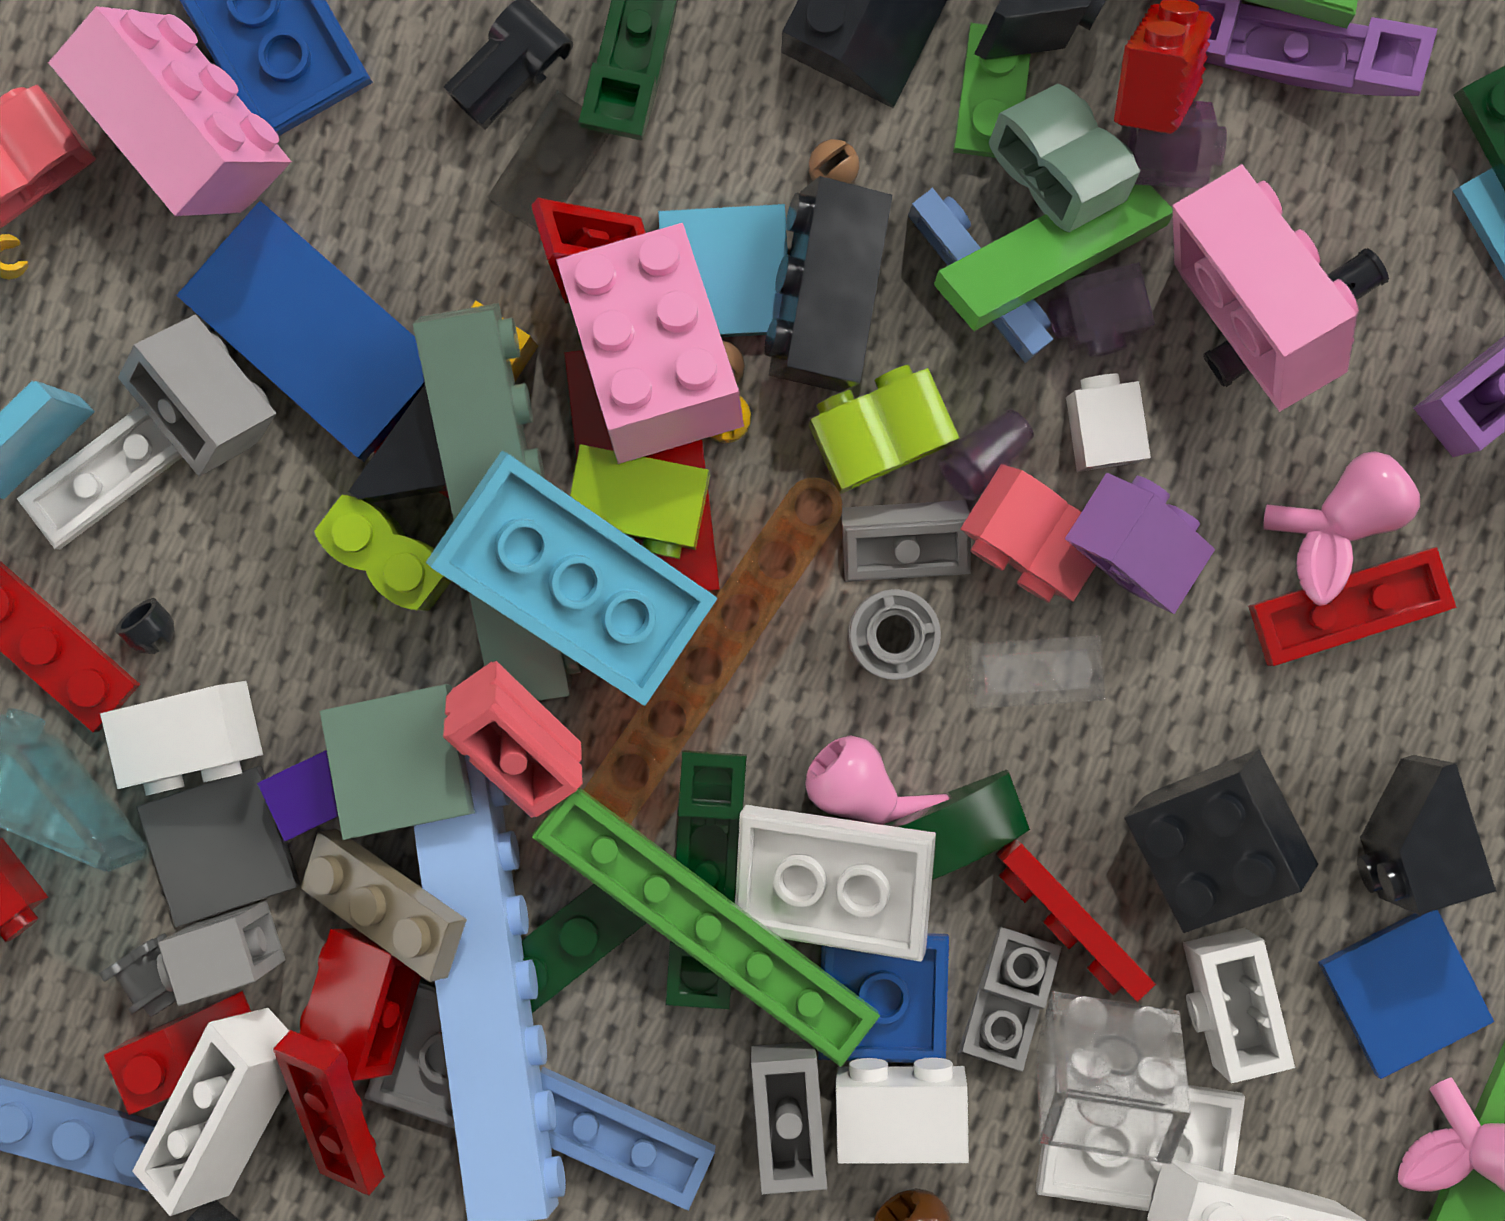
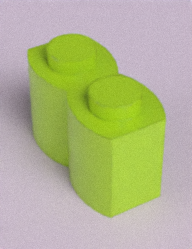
[809,364,959,494]
[314,495,452,611]

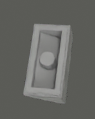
[840,500,971,582]

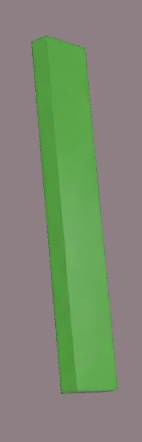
[532,787,880,1067]

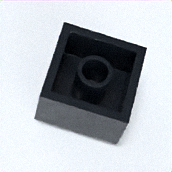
[1124,749,1319,933]

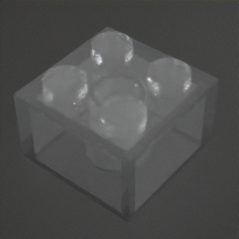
[1036,991,1191,1164]

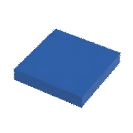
[1318,910,1494,1079]
[818,933,949,1063]

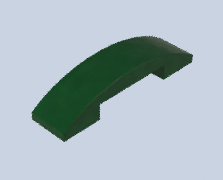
[578,0,678,141]
[666,750,747,1010]
[884,770,1030,880]

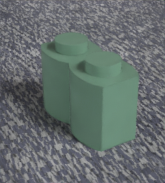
[989,83,1140,232]

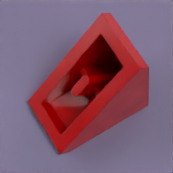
[531,198,646,304]

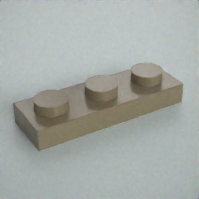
[301,829,467,982]

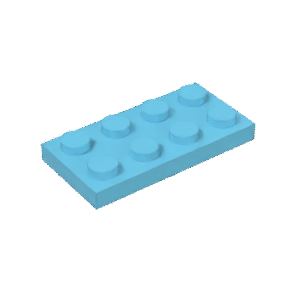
[426,451,718,706]

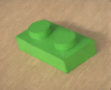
[953,23,1031,158]

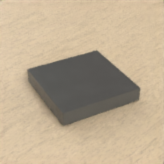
[136,765,301,927]

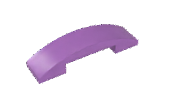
[1188,0,1437,96]

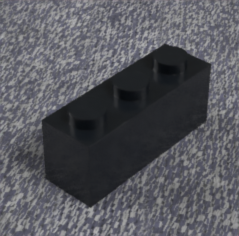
[764,176,893,392]

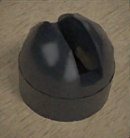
[115,598,175,654]

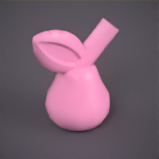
[1264,451,1420,606]
[805,736,949,825]
[1398,1077,1505,1192]

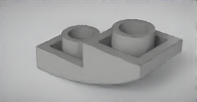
[958,927,1062,1072]

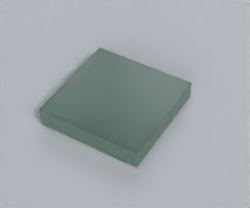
[320,684,475,840]

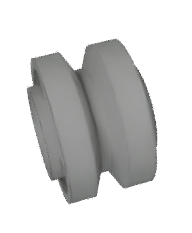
[848,589,941,680]

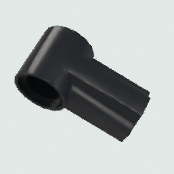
[444,0,573,130]

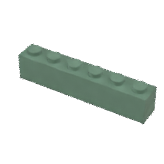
[413,303,582,701]

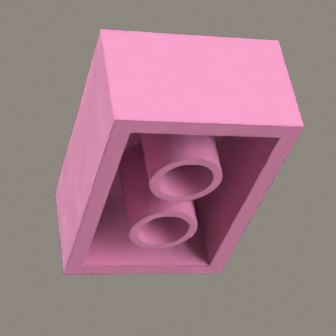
[48,6,292,216]
[1173,164,1359,412]
[556,223,744,464]

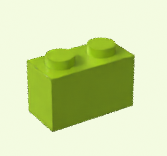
[570,445,710,559]

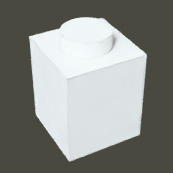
[1066,373,1151,472]

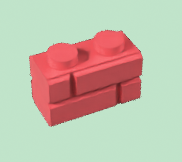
[443,661,583,818]

